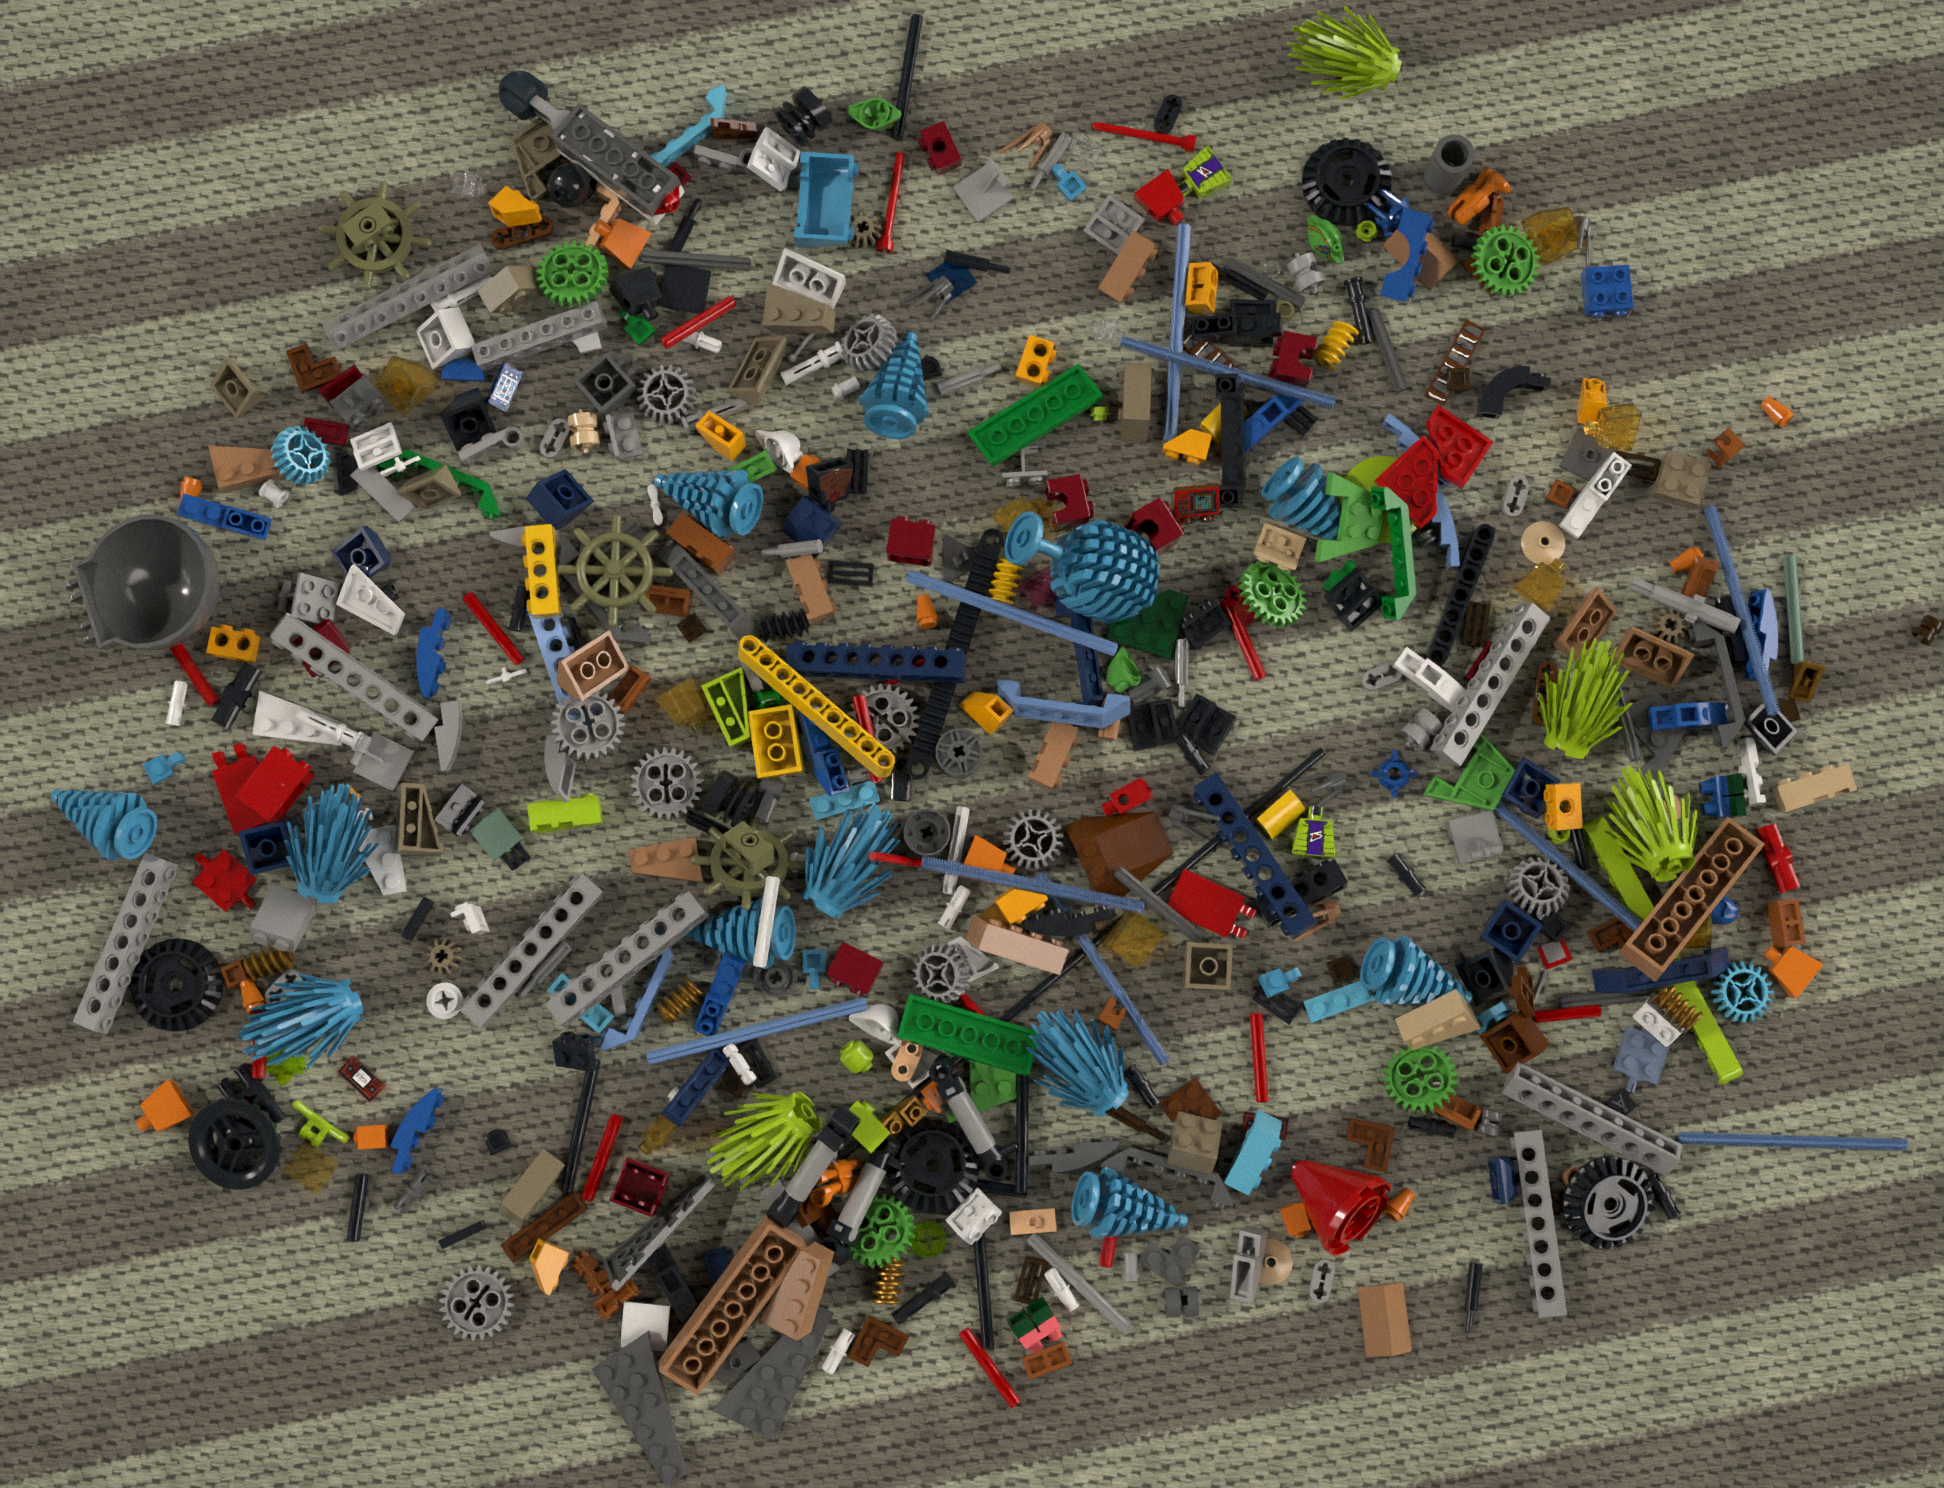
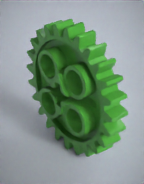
[1471,225,1541,297]
[536,240,609,308]
[1238,560,1306,628]
[1383,1045,1458,1115]
[847,1194,916,1269]

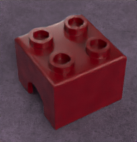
[1268,331,1318,390]
[1045,474,1094,532]
[1123,497,1184,556]
[886,516,936,567]
[292,617,350,678]
[827,942,884,997]
[609,1156,672,1217]

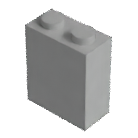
[250,885,315,953]

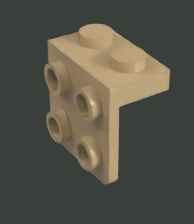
[1254,521,1307,571]

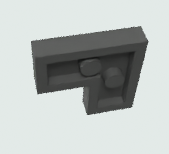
[1138,1235,1201,1287]

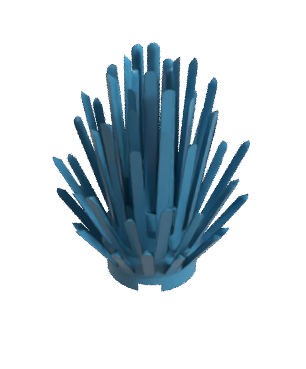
[284,783,379,904]
[801,801,900,920]
[237,974,364,1069]
[1026,1008,1129,1117]

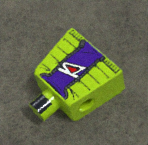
[1178,145,1232,199]
[1290,806,1335,859]

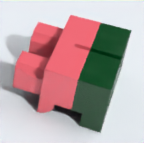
[1006,1296,1062,1353]

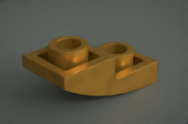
[880,1095,927,1138]

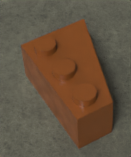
[666,513,736,577]

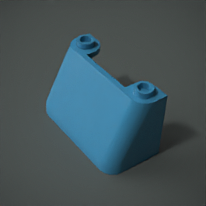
[794,152,859,248]

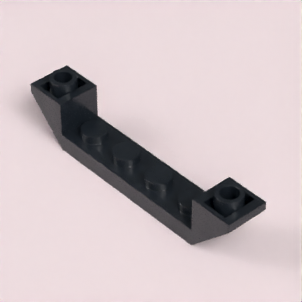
[1215,373,1246,508]

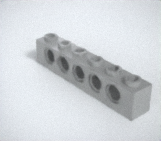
[471,301,608,371]

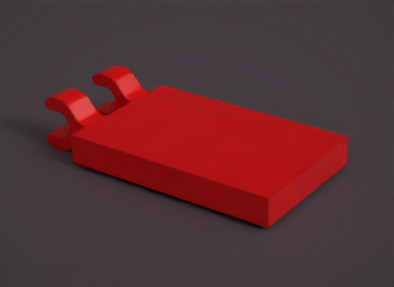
[212,743,269,835]
[1167,868,1257,939]

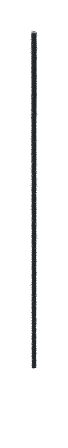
[836,747,1326,1161]

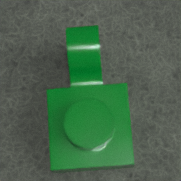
[619,309,656,346]
[1322,559,1356,592]

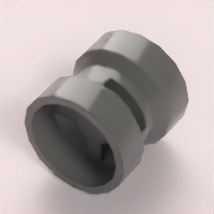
[1475,1109,1503,1137]

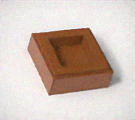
[1546,479,1576,509]
[220,959,250,989]

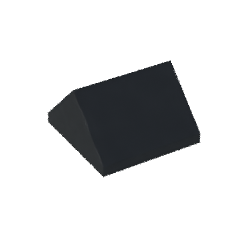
[1744,702,1798,756]

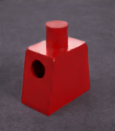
[1133,169,1185,226]
[1101,777,1154,817]

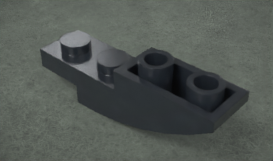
[1191,312,1282,344]
[1021,905,1116,936]
[647,1242,700,1325]

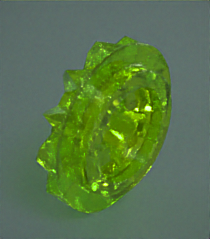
[910,1221,946,1258]

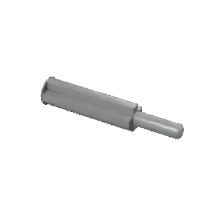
[1028,132,1073,191]
[937,363,1002,396]
[760,539,823,558]
[1175,639,1189,708]
[519,941,572,998]

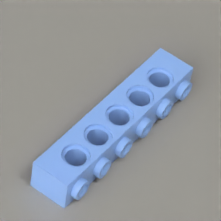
[526,608,598,736]

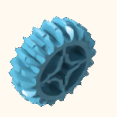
[270,425,331,486]
[1711,961,1774,1023]

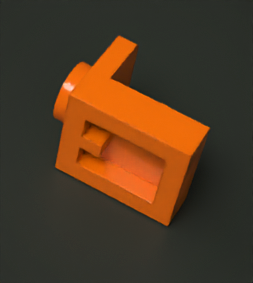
[920,1081,947,1114]

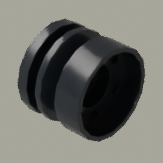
[774,86,832,146]
[702,770,758,827]

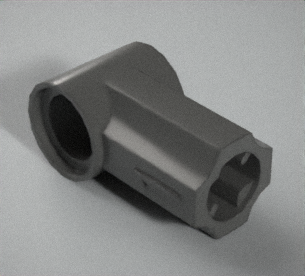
[1125,666,1173,705]
[750,778,786,823]

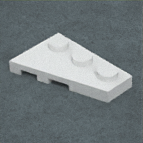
[336,564,405,635]
[1737,737,1766,807]
[359,825,407,896]

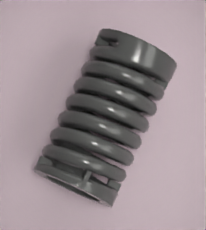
[1423,134,1475,195]

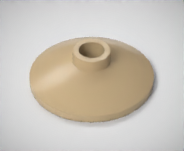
[1521,521,1565,565]
[1259,1239,1293,1285]

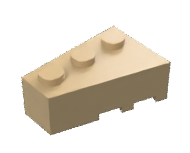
[1772,764,1857,814]
[1395,989,1481,1050]

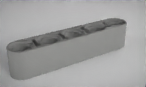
[759,1178,840,1278]

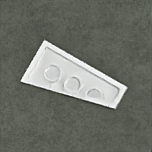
[252,691,345,746]

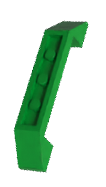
[376,449,503,520]
[1371,486,1417,621]

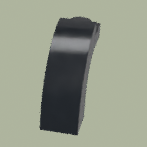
[1476,366,1551,419]

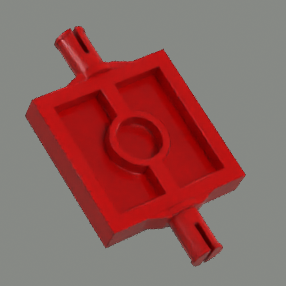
[192,849,258,913]

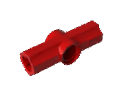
[1756,823,1800,893]

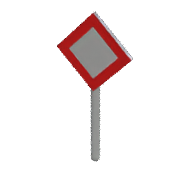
[1534,938,1573,1005]

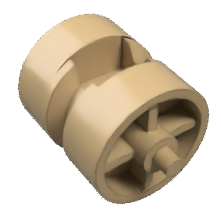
[568,409,600,453]

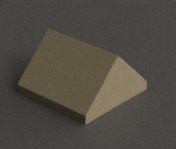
[210,357,264,419]
[397,464,461,509]

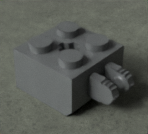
[573,353,642,419]
[330,374,389,430]

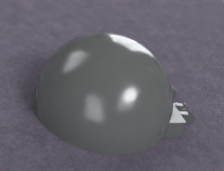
[64,514,220,651]

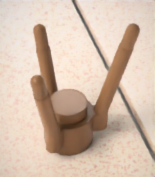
[999,122,1053,169]
[1293,899,1341,942]

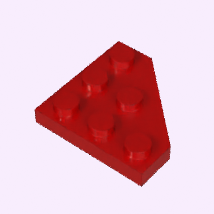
[1426,405,1493,490]
[1374,435,1439,530]

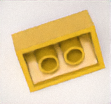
[748,704,805,779]

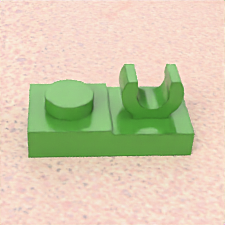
[728,449,778,483]

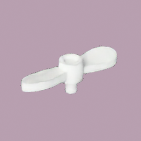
[380,456,420,477]
[647,484,663,525]
[485,667,527,686]

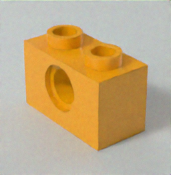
[1544,783,1583,830]

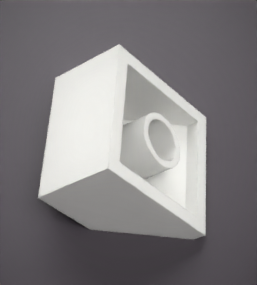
[416,307,475,370]

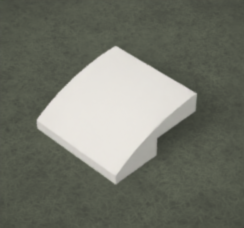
[747,127,800,191]
[350,422,402,471]
[621,1301,671,1351]

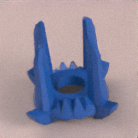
[1367,189,1409,237]
[1370,750,1418,798]

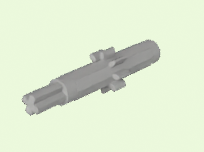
[1629,577,1740,633]

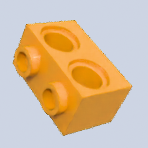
[1185,262,1218,314]
[1015,335,1057,388]
[206,624,261,663]

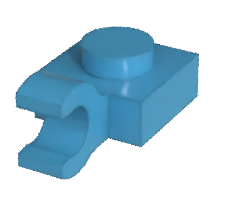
[1051,163,1087,203]
[143,752,186,785]
[803,950,826,990]
[1258,968,1302,999]
[1476,1001,1512,1033]

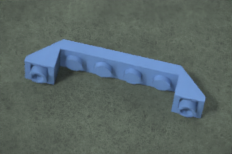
[997,679,1131,728]
[600,925,674,1051]

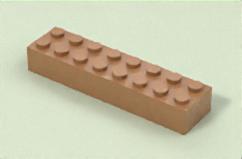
[1618,817,1765,982]
[658,1215,806,1395]

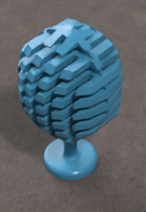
[1005,511,1159,624]

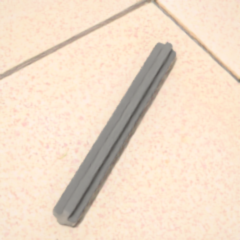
[1027,1233,1133,1335]

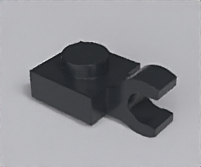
[1531,911,1571,943]

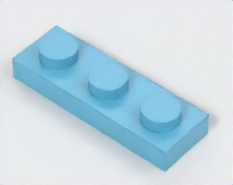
[809,781,880,821]
[547,973,615,1034]
[1303,980,1375,1023]

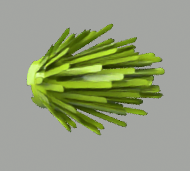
[1287,6,1402,100]
[1538,638,1633,759]
[1604,766,1698,882]
[707,1092,822,1190]

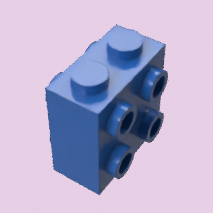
[1580,265,1634,319]

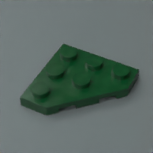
[1106,589,1189,660]

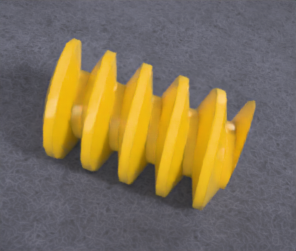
[1314,321,1359,371]
[988,558,1024,605]

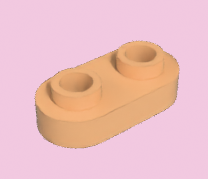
[891,1041,923,1081]

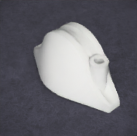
[755,430,803,474]
[849,1004,902,1047]

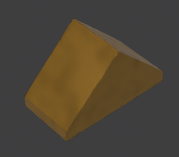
[1788,660,1825,703]

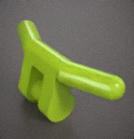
[292,1100,350,1149]

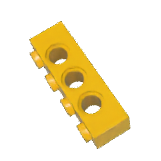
[521,524,562,619]

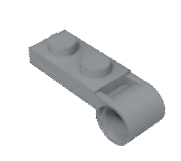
[694,145,754,174]
[458,427,525,465]

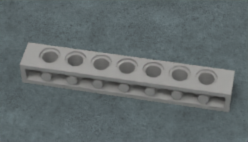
[322,244,494,351]
[1430,602,1550,766]
[270,612,438,741]
[73,852,179,1034]
[460,874,605,1029]
[545,891,710,1028]
[1502,1062,1683,1177]
[1510,1129,1567,1318]

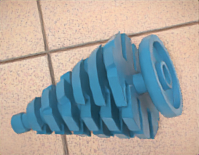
[859,332,929,440]
[1261,456,1342,540]
[654,470,763,538]
[51,789,157,860]
[684,898,796,969]
[1360,935,1472,1004]
[1072,1167,1188,1239]

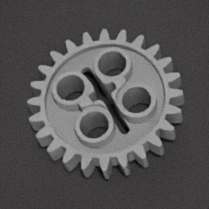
[847,684,920,755]
[550,690,625,762]
[630,747,704,821]
[439,1264,515,1341]

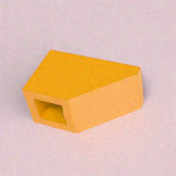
[488,186,542,227]
[1577,378,1607,427]
[1161,429,1212,466]
[959,691,1014,736]
[993,887,1048,925]
[529,1238,569,1296]

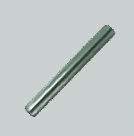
[1783,555,1804,665]

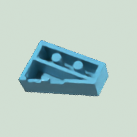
[1224,1109,1282,1196]

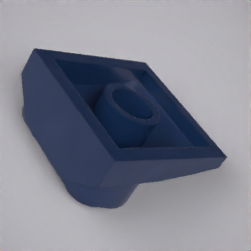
[332,526,391,579]
[1501,757,1561,819]
[1487,1155,1518,1205]

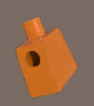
[594,219,651,270]
[960,835,1016,884]
[1763,945,1824,999]
[136,1080,196,1132]

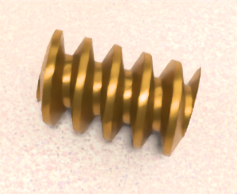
[243,946,295,981]
[657,978,706,1028]
[1650,985,1703,1034]
[871,1258,906,1305]

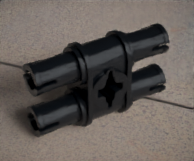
[215,1063,287,1128]

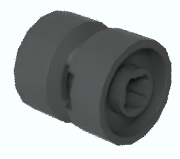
[1164,1286,1199,1318]

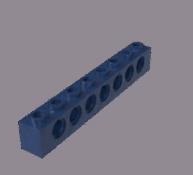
[785,641,967,683]
[1193,772,1316,940]

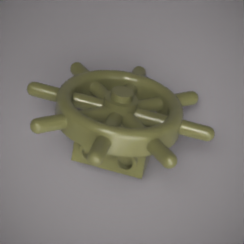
[318,181,432,291]
[556,514,674,628]
[690,817,805,911]

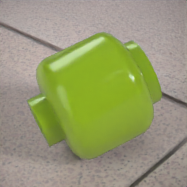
[840,1040,873,1074]

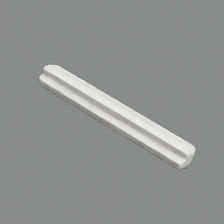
[942,806,970,895]
[753,876,780,968]

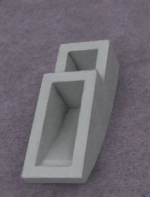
[350,466,415,522]
[490,525,561,552]
[434,701,463,773]
[544,735,577,803]
[1230,1225,1268,1304]

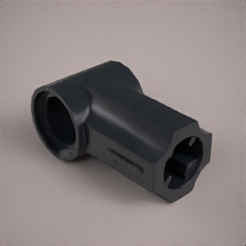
[891,755,913,801]

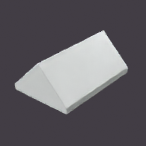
[773,248,846,309]

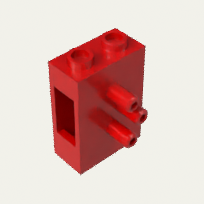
[235,746,315,823]

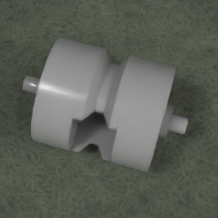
[1287,253,1326,294]
[1401,708,1444,751]

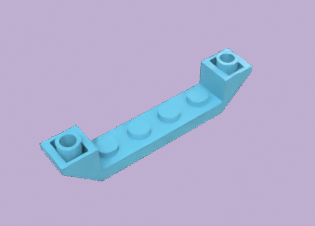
[651,84,727,167]

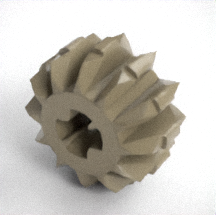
[849,211,882,249]
[1649,608,1688,644]
[423,937,463,976]

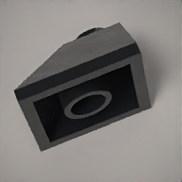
[439,387,497,451]
[1455,947,1513,1007]

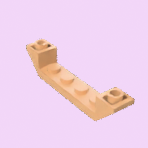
[557,182,621,285]

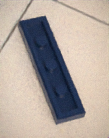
[661,1048,731,1128]

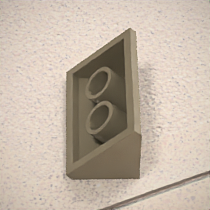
[727,336,787,407]

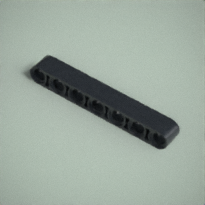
[1424,524,1495,667]

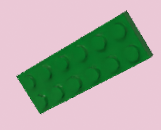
[967,363,1103,468]
[896,994,1038,1077]

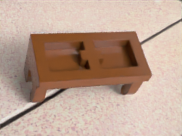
[1706,427,1746,469]
[1680,555,1720,602]
[644,585,692,617]
[606,665,652,715]
[1766,899,1806,948]
[1096,997,1126,1031]
[1434,1095,1481,1131]
[1021,1341,1072,1380]

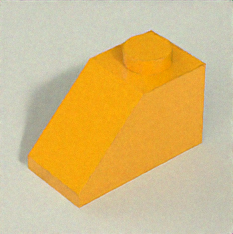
[695,410,746,462]

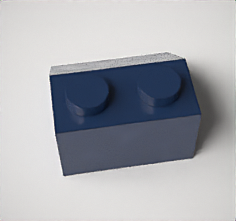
[526,469,594,530]
[782,496,843,558]
[238,820,294,875]
[1480,900,1543,963]

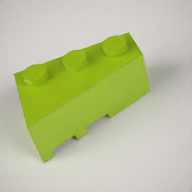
[701,667,752,749]
[527,793,604,834]
[849,1100,890,1153]

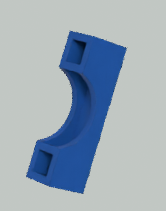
[1380,208,1434,302]

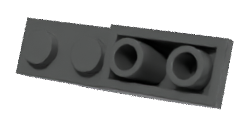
[1028,1136,1120,1173]

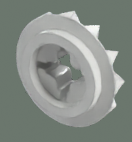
[426,983,463,1019]

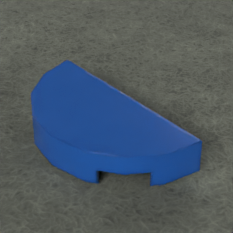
[440,358,485,382]

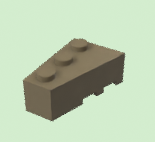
[762,283,836,333]
[1118,362,1151,442]
[394,783,444,857]
[499,1149,565,1229]

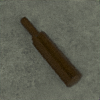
[1105,1106,1165,1141]

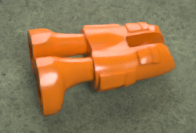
[1447,166,1512,226]
[810,1157,863,1208]

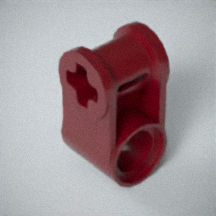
[1226,582,1261,626]

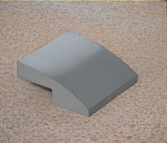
[1083,195,1146,254]

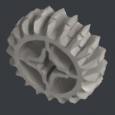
[840,314,897,372]
[636,365,696,424]
[1003,809,1064,870]
[1507,857,1570,917]
[911,942,972,1004]

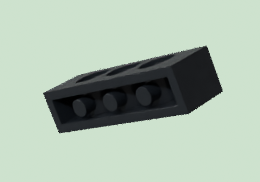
[1255,859,1348,929]

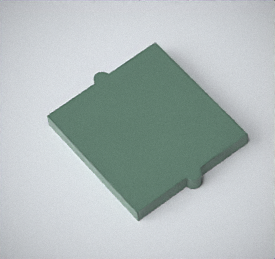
[469,808,524,861]

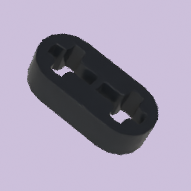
[1153,95,1182,135]

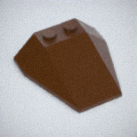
[1064,812,1173,907]

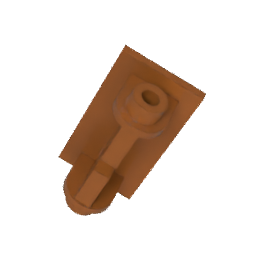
[1479,192,1504,237]
[572,1250,612,1297]
[592,1278,642,1321]

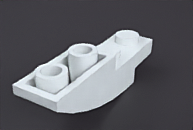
[1559,452,1632,539]
[1393,647,1467,717]

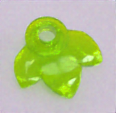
[266,1045,305,1086]

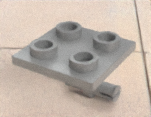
[953,159,1014,223]
[1002,445,1047,487]
[277,573,340,624]
[350,732,414,792]
[1448,811,1504,864]

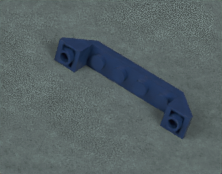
[1053,594,1104,727]
[1591,946,1730,993]

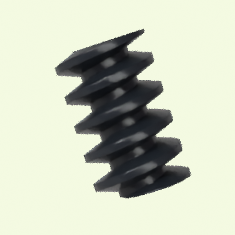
[761,608,809,643]

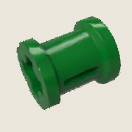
[754,688,783,710]

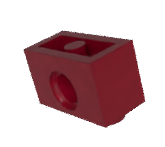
[918,121,962,176]

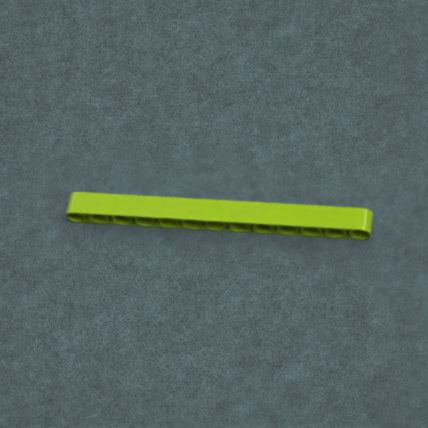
[1582,816,1743,1085]

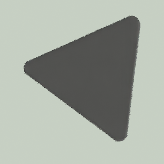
[943,535,976,583]

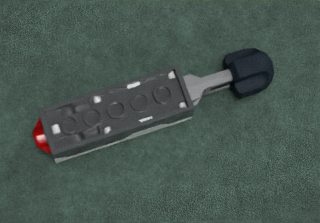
[498,70,685,225]

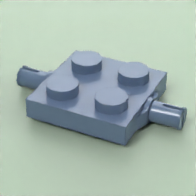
[1612,1027,1670,1094]

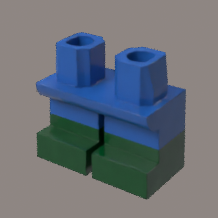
[1698,773,1746,818]

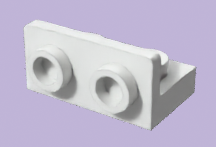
[450,903,490,935]
[1633,992,1684,1047]
[945,1187,1002,1245]

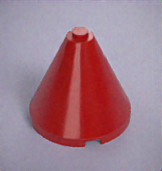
[1291,1159,1391,1257]

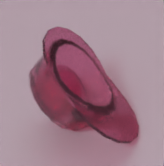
[1018,565,1055,608]

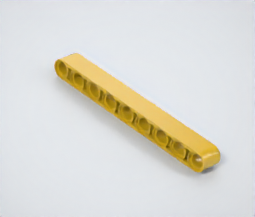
[738,635,895,778]

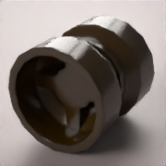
[1912,615,1944,646]

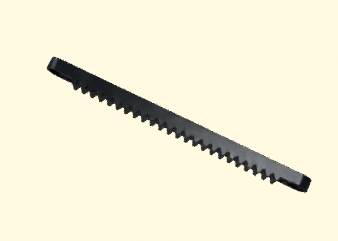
[906,528,1004,781]

